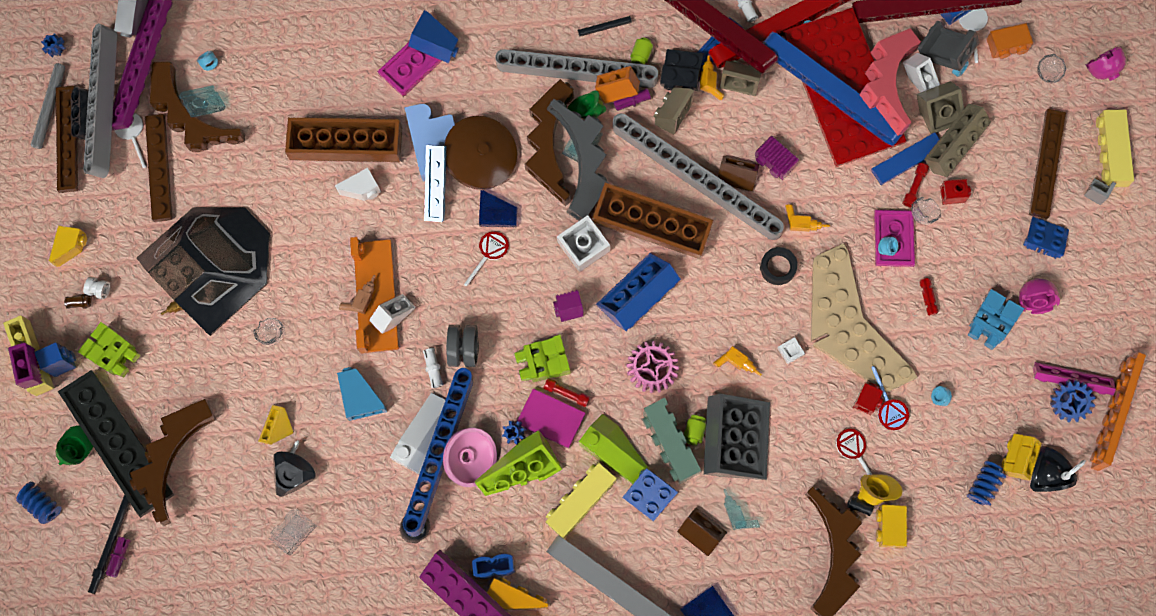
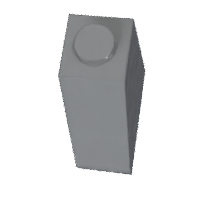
[114,0,148,38]

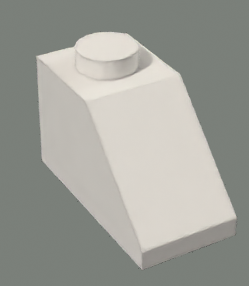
[903,53,940,93]
[335,168,381,201]
[369,294,415,334]

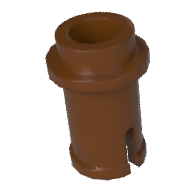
[64,294,91,309]

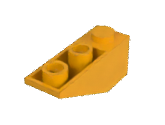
[487,577,550,610]

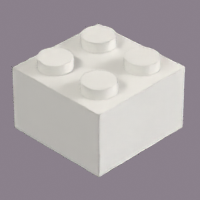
[557,215,610,272]

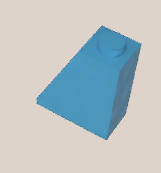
[337,367,387,421]

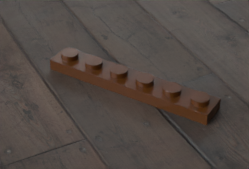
[56,86,78,193]
[1029,109,1066,219]
[145,114,172,222]

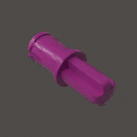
[613,88,651,111]
[106,537,131,578]

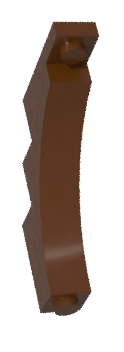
[524,79,574,207]

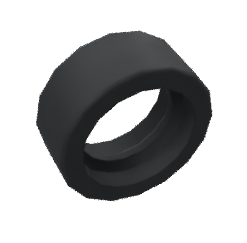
[760,247,798,285]

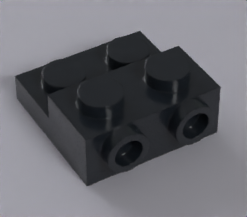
[660,49,704,91]

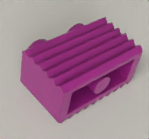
[755,136,799,180]
[553,290,583,322]
[8,343,43,389]

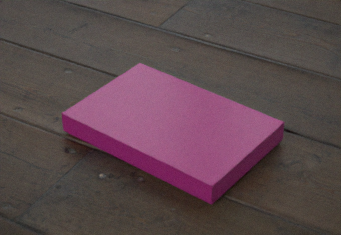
[377,42,442,97]
[874,210,915,267]
[516,389,586,449]

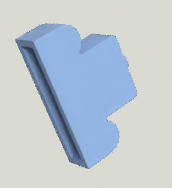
[405,104,455,182]

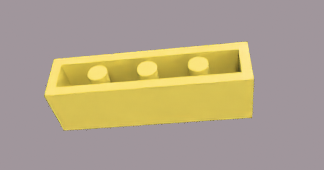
[1096,110,1134,187]
[3,315,54,396]
[545,463,617,539]

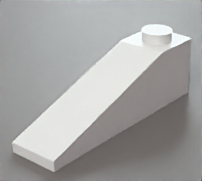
[390,393,445,475]

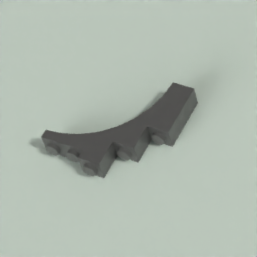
[547,99,610,221]

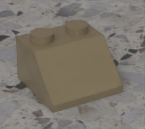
[720,61,761,96]
[917,81,964,134]
[654,88,694,135]

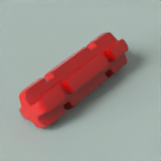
[920,278,938,316]

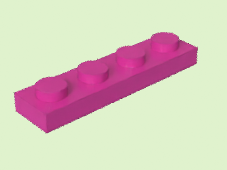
[1033,362,1116,395]

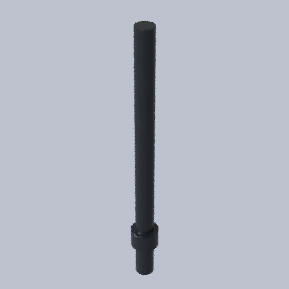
[88,494,130,594]

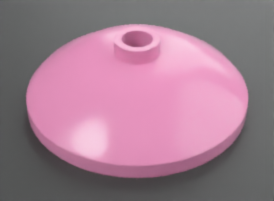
[443,428,497,487]

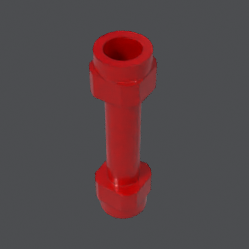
[902,163,929,208]
[543,378,590,408]

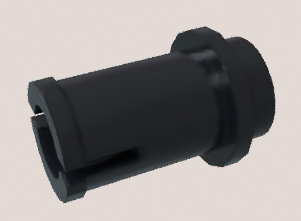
[847,496,874,516]

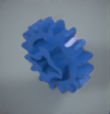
[1050,379,1096,422]

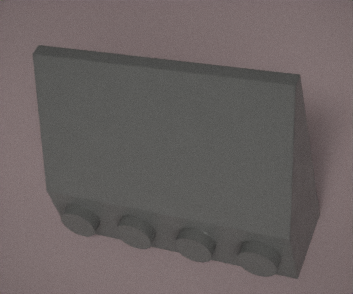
[704,394,770,480]

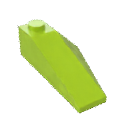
[579,414,649,485]

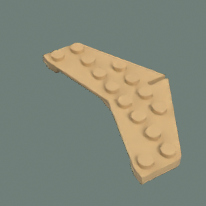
[811,243,918,392]

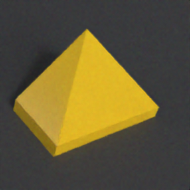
[258,405,293,445]

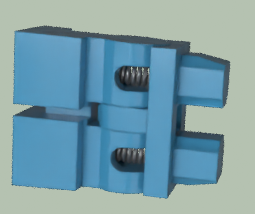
[968,289,1024,350]

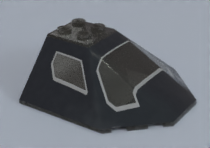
[136,207,270,336]

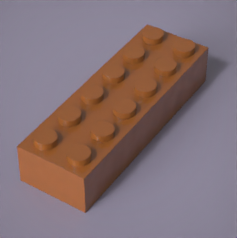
[285,117,402,162]
[592,182,714,259]

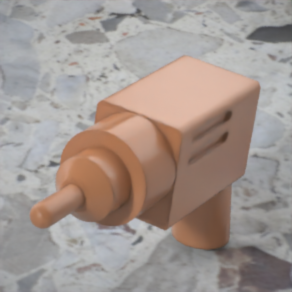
[339,275,376,314]

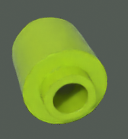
[630,38,653,65]
[684,415,707,445]

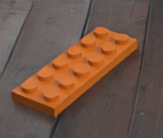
[1090,352,1146,471]

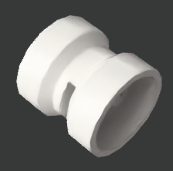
[83,276,110,300]

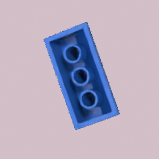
[596,253,681,331]

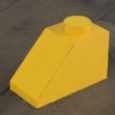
[49,226,87,267]

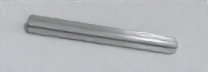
[31,63,65,149]

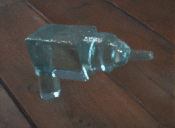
[724,489,760,530]

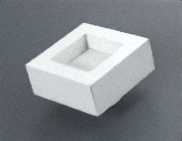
[777,337,805,365]

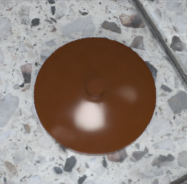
[443,116,517,190]

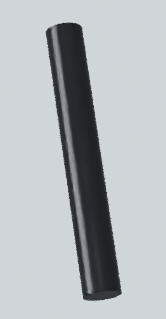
[577,16,632,37]

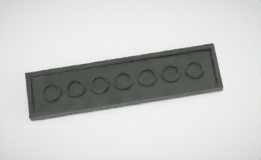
[58,370,175,518]

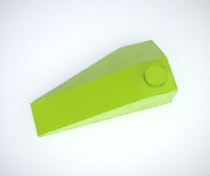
[475,430,562,496]

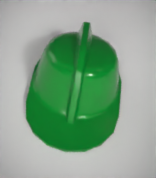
[567,90,606,119]
[55,425,93,466]

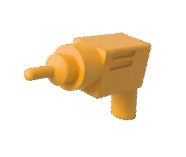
[700,55,724,100]
[785,205,830,232]
[713,346,762,376]

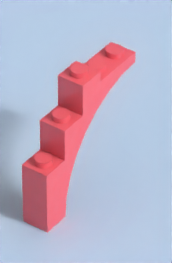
[859,28,921,136]

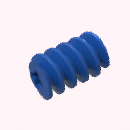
[966,461,1006,506]
[16,481,62,524]

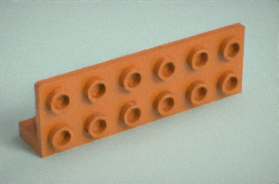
[350,237,399,354]

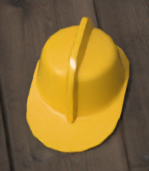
[858,475,903,506]

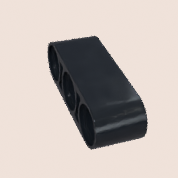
[71,87,89,140]

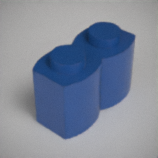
[472,554,515,579]

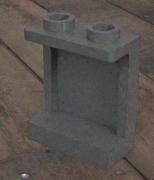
[918,21,979,71]

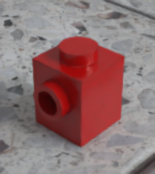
[940,179,971,205]
[853,383,884,416]

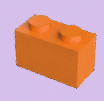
[986,23,1033,59]
[595,66,640,104]

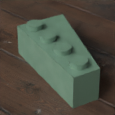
[642,398,701,484]

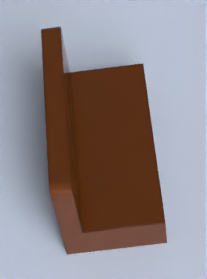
[718,156,760,191]
[677,508,727,556]

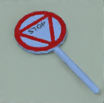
[871,366,909,431]

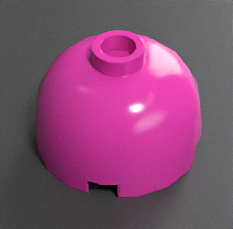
[1085,46,1126,81]
[1019,278,1060,314]

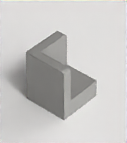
[1084,179,1116,205]

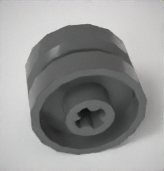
[446,325,479,367]

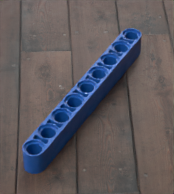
[763,32,903,146]
[403,368,473,537]

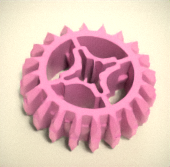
[626,341,679,393]

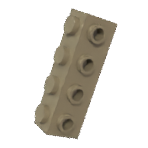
[925,104,991,177]

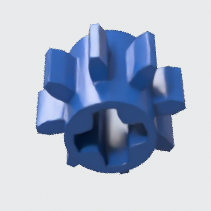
[41,33,66,58]
[502,421,527,444]

